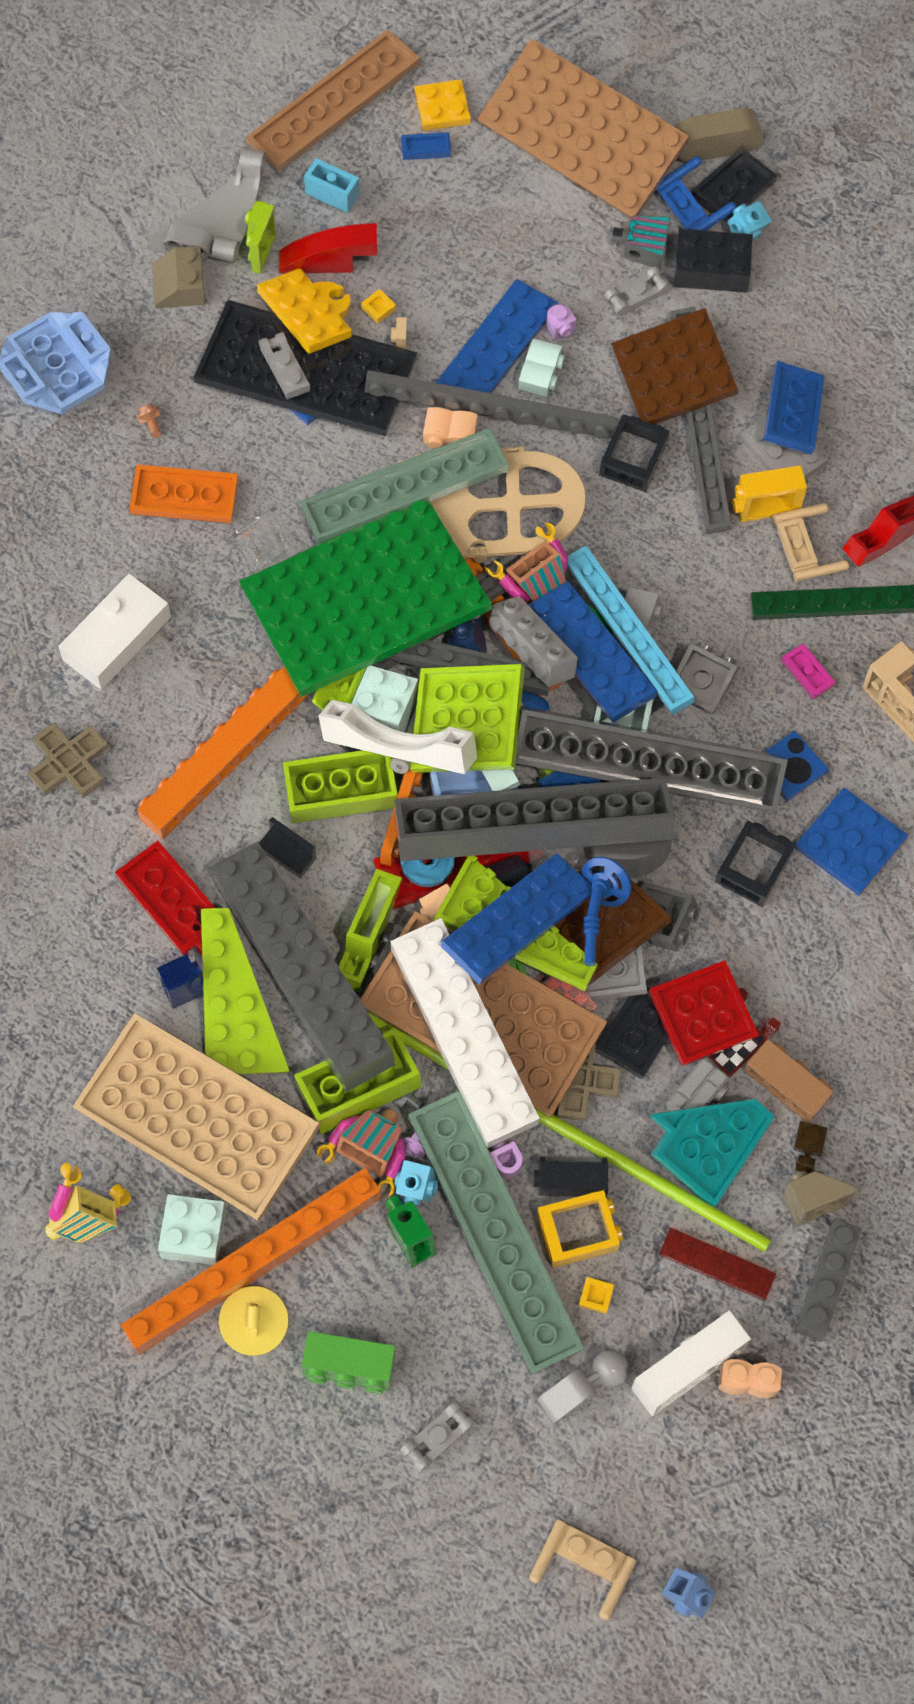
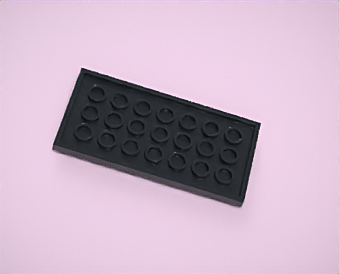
[194,300,417,436]

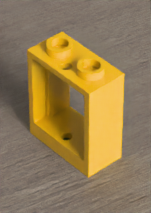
[732,465,807,522]
[537,1190,623,1268]

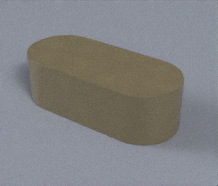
[675,108,763,162]

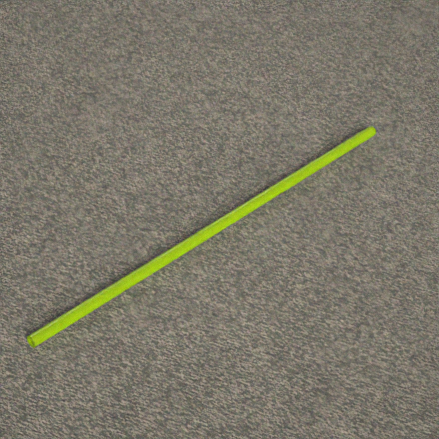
[368,1012,771,1252]

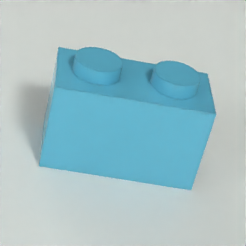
[304,158,360,213]

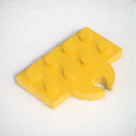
[257,268,352,354]

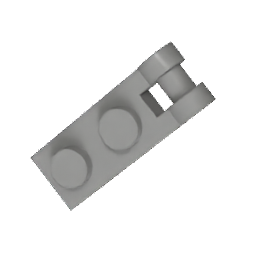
[259,332,310,399]

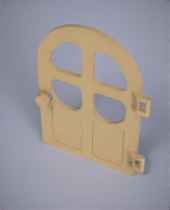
[398,446,586,563]

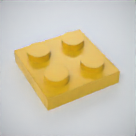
[414,79,471,131]

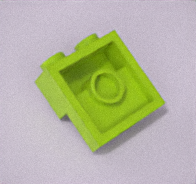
[245,201,277,274]

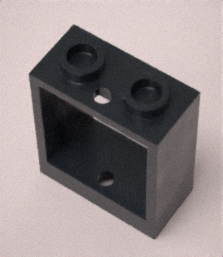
[599,414,670,493]
[715,820,796,907]

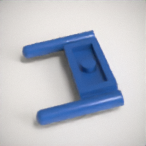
[656,156,736,230]

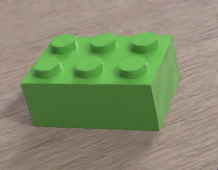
[301,1331,396,1394]

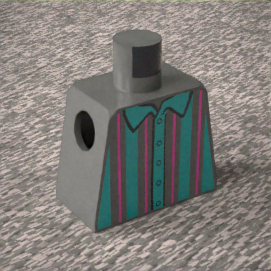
[611,215,671,270]

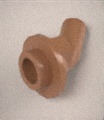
[136,403,161,438]

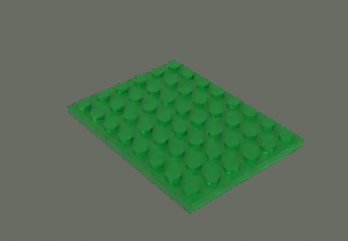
[239,500,493,697]

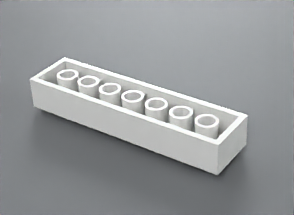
[390,918,539,1149]

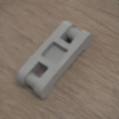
[604,266,672,316]
[400,1400,476,1473]

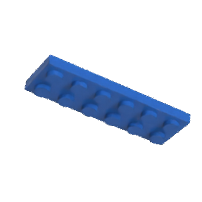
[436,279,558,393]
[528,581,657,723]
[440,853,592,985]

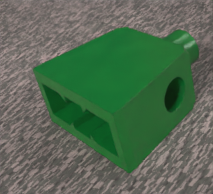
[385,1195,437,1268]

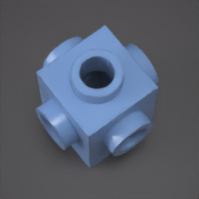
[662,1568,716,1619]

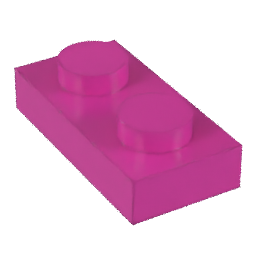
[781,643,835,700]

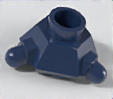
[447,619,487,653]

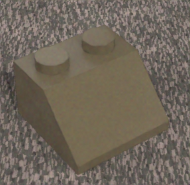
[153,246,205,308]
[782,1171,856,1227]

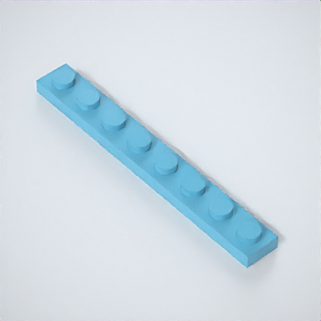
[567,546,695,715]

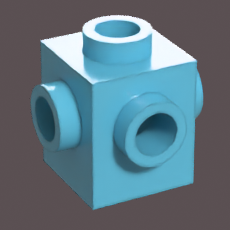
[727,201,772,241]
[395,1160,438,1206]

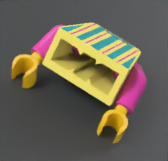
[45,1162,131,1243]

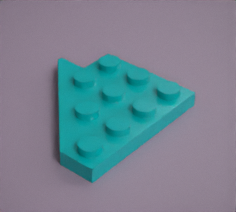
[649,1099,775,1207]

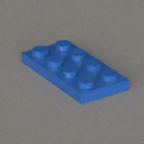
[763,361,825,455]

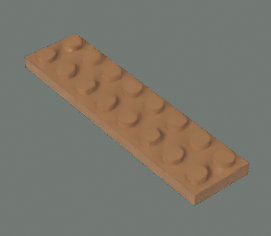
[246,30,420,172]

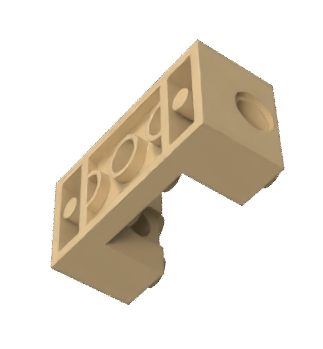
[862,641,914,742]

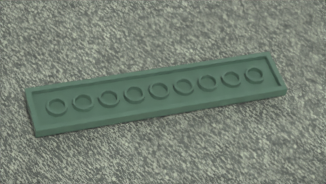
[408,1091,584,1375]

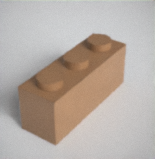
[744,1039,834,1123]

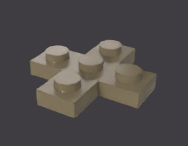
[27,723,108,798]
[557,1043,621,1121]

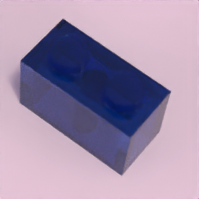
[157,954,203,1009]

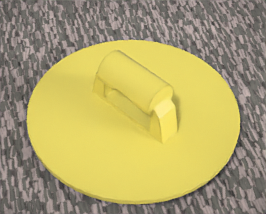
[219,1286,288,1356]

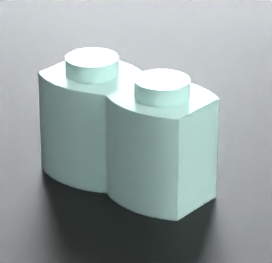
[518,339,565,397]

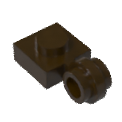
[793,1121,828,1174]

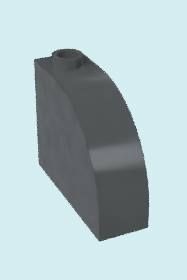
[591,840,672,879]

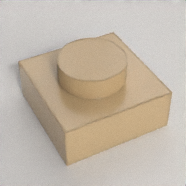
[391,317,407,349]

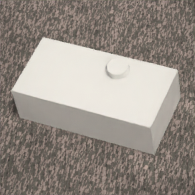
[58,574,171,690]
[631,1310,751,1417]

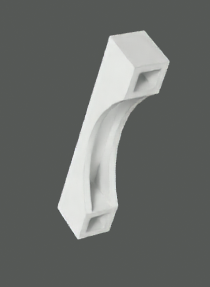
[319,700,477,774]

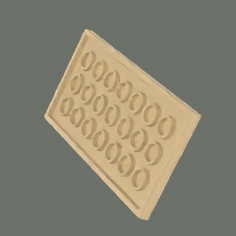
[73,1013,321,1222]

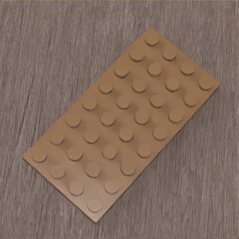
[477,38,690,218]
[360,911,607,1119]

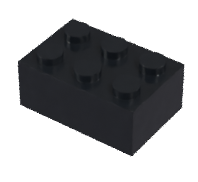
[674,228,753,293]

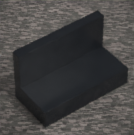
[259,817,317,879]

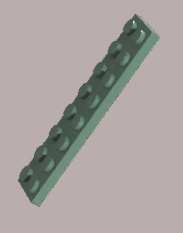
[300,428,510,545]

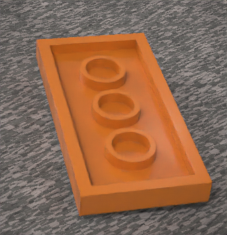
[129,464,239,523]

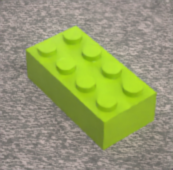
[283,750,398,824]
[294,1028,422,1134]

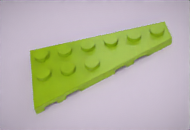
[434,855,598,991]
[201,908,290,1075]

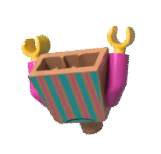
[485,522,568,602]
[317,1109,405,1198]

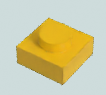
[361,289,396,324]
[579,1277,614,1314]

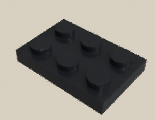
[692,147,777,224]
[595,987,669,1080]

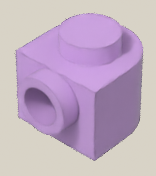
[546,305,577,340]
[490,1141,522,1179]

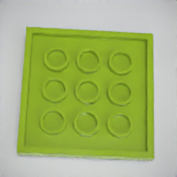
[410,664,525,773]

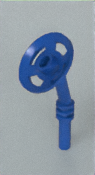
[581,856,632,966]

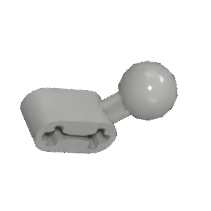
[538,1350,629,1425]

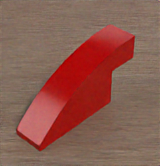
[279,223,377,274]
[842,495,914,567]

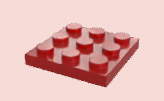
[649,960,759,1067]

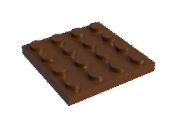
[611,308,739,425]
[555,858,671,987]

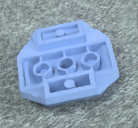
[0,312,111,414]

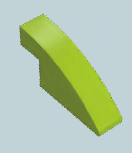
[338,869,402,993]

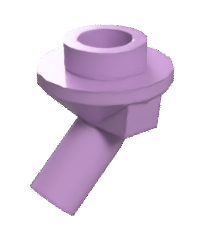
[402,1133,426,1158]

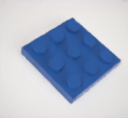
[795,787,908,896]

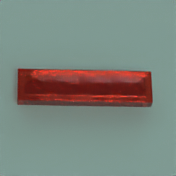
[659,1227,776,1302]

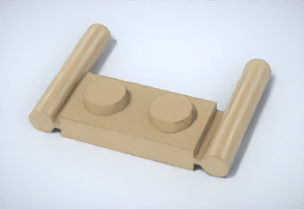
[773,503,849,582]
[529,1520,637,1620]

